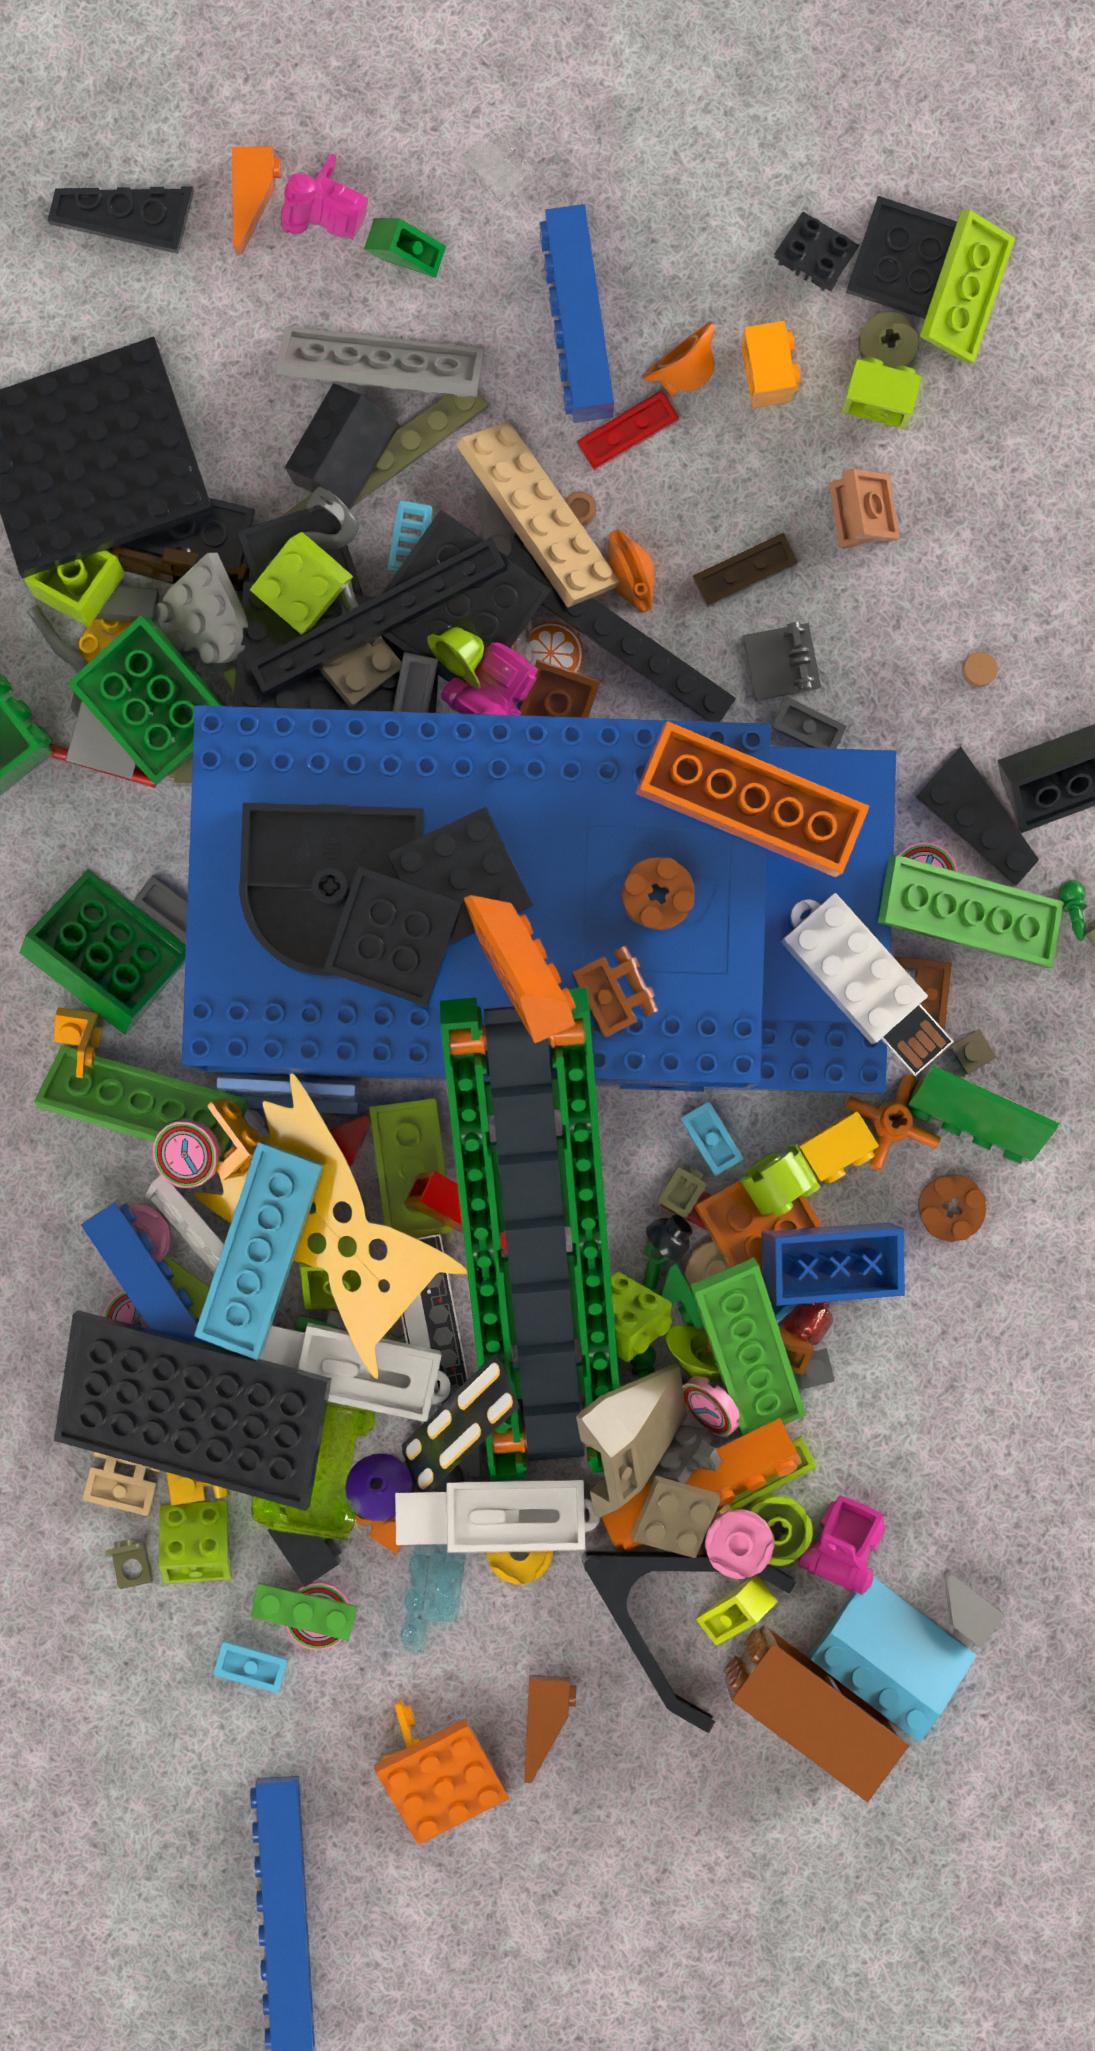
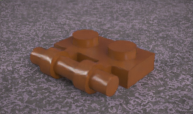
[571,946,659,1038]

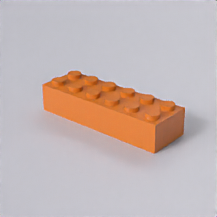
[635,721,870,877]

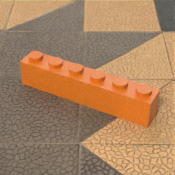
[601,1418,802,1552]

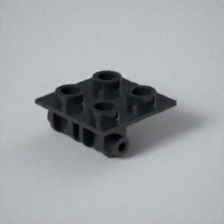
[774,212,860,292]

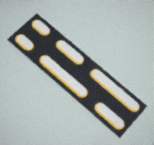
[401,1352,520,1493]

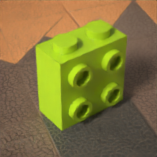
[611,1271,672,1363]

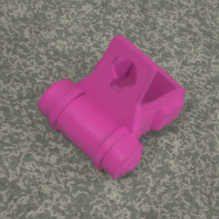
[280,154,368,240]
[441,643,538,716]
[798,1495,886,1596]

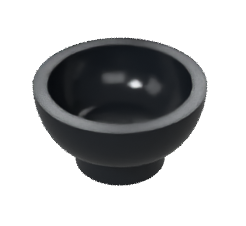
[646,1215,693,1262]

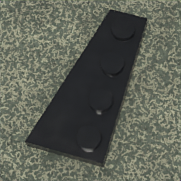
[48,186,194,254]
[916,747,1039,886]

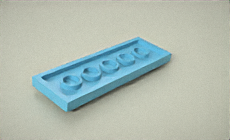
[194,1141,325,1360]

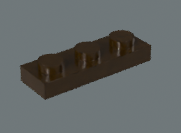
[693,533,798,608]

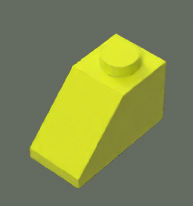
[696,1575,778,1646]

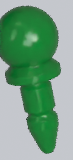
[1059,880,1087,941]
[630,1345,656,1380]

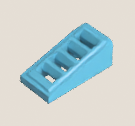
[387,500,433,572]

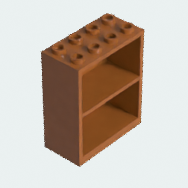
[723,1625,910,1803]

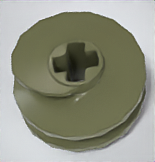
[858,312,919,369]

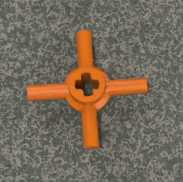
[844,1074,941,1171]

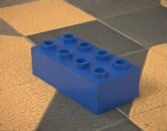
[761,1222,905,1306]

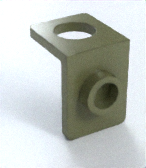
[105,1538,152,1589]

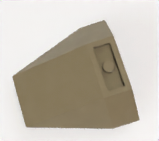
[576,1364,687,1518]

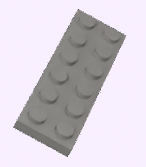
[276,327,484,397]

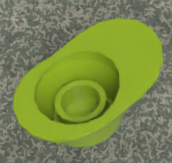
[428,627,484,690]
[666,1325,721,1382]

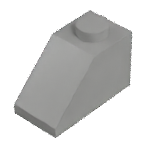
[944,1570,1005,1648]

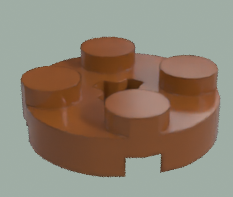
[621,857,695,931]
[918,1174,986,1242]

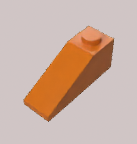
[232,146,281,254]

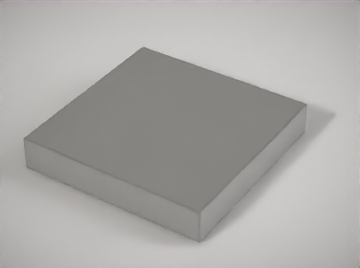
[66,702,136,779]

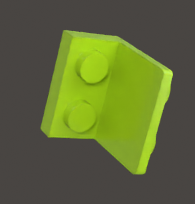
[159,1501,232,1584]

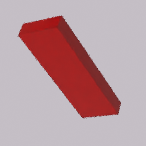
[577,390,679,471]

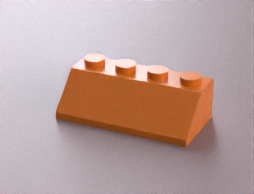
[464,895,576,1043]

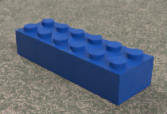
[539,204,614,423]

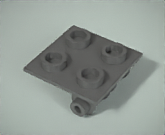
[743,622,821,701]

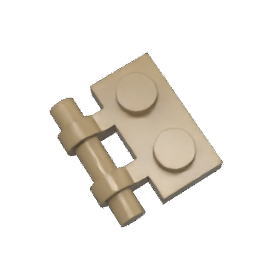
[82,1452,161,1516]

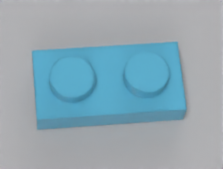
[680,1101,744,1176]
[213,1640,289,1693]

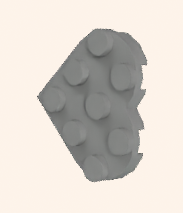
[155,553,248,663]

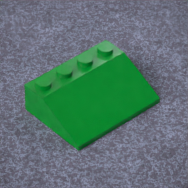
[67,615,227,785]
[19,869,186,1035]
[906,1066,1059,1165]

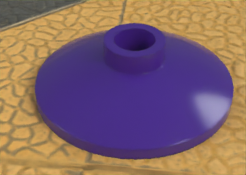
[345,1454,413,1521]

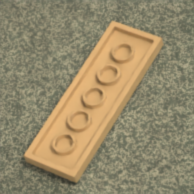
[456,421,620,608]

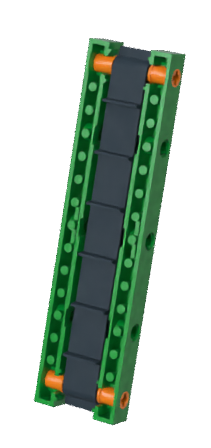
[439,987,619,1482]

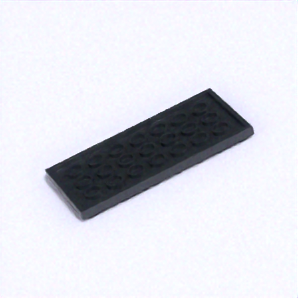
[54,1310,332,1511]

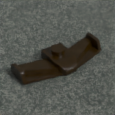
[112,544,249,591]

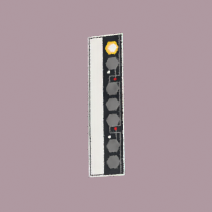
[401,1234,468,1424]

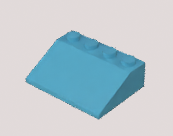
[808,1577,977,1743]

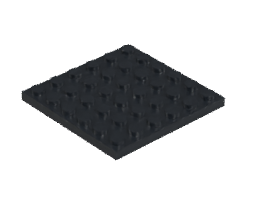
[0,336,214,579]

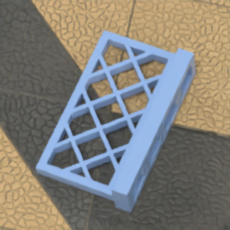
[217,1073,360,1116]

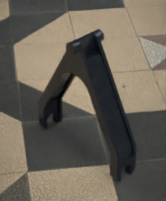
[581,1550,796,1733]

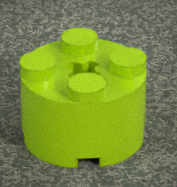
[739,1143,821,1217]
[747,1493,813,1566]

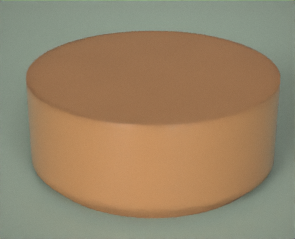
[565,491,596,526]
[962,652,998,687]

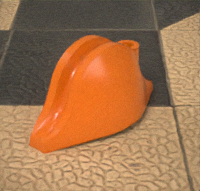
[641,321,715,396]
[606,529,656,613]

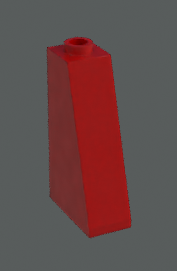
[404,1171,508,1256]

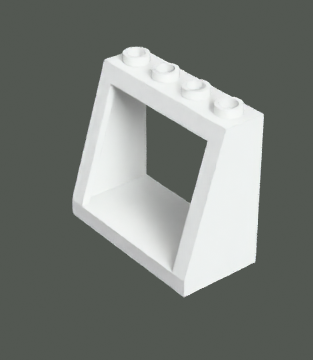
[145,1110,316,1274]

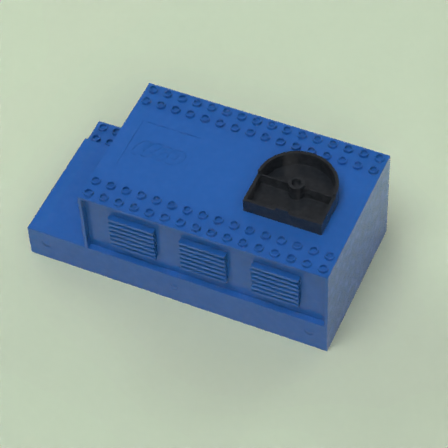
[181,705,896,1094]

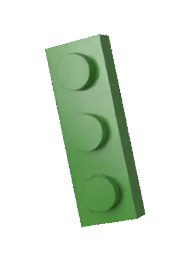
[250,1582,358,1641]

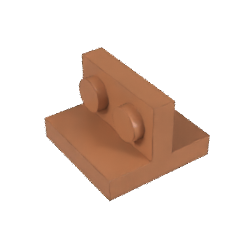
[829,468,900,549]

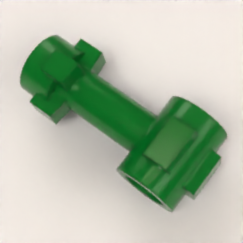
[643,1244,669,1296]

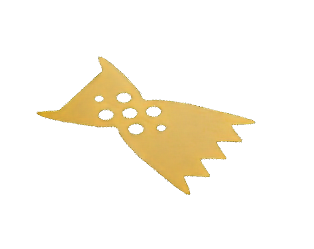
[194,1074,468,1379]

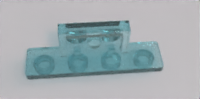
[401,1544,466,1654]

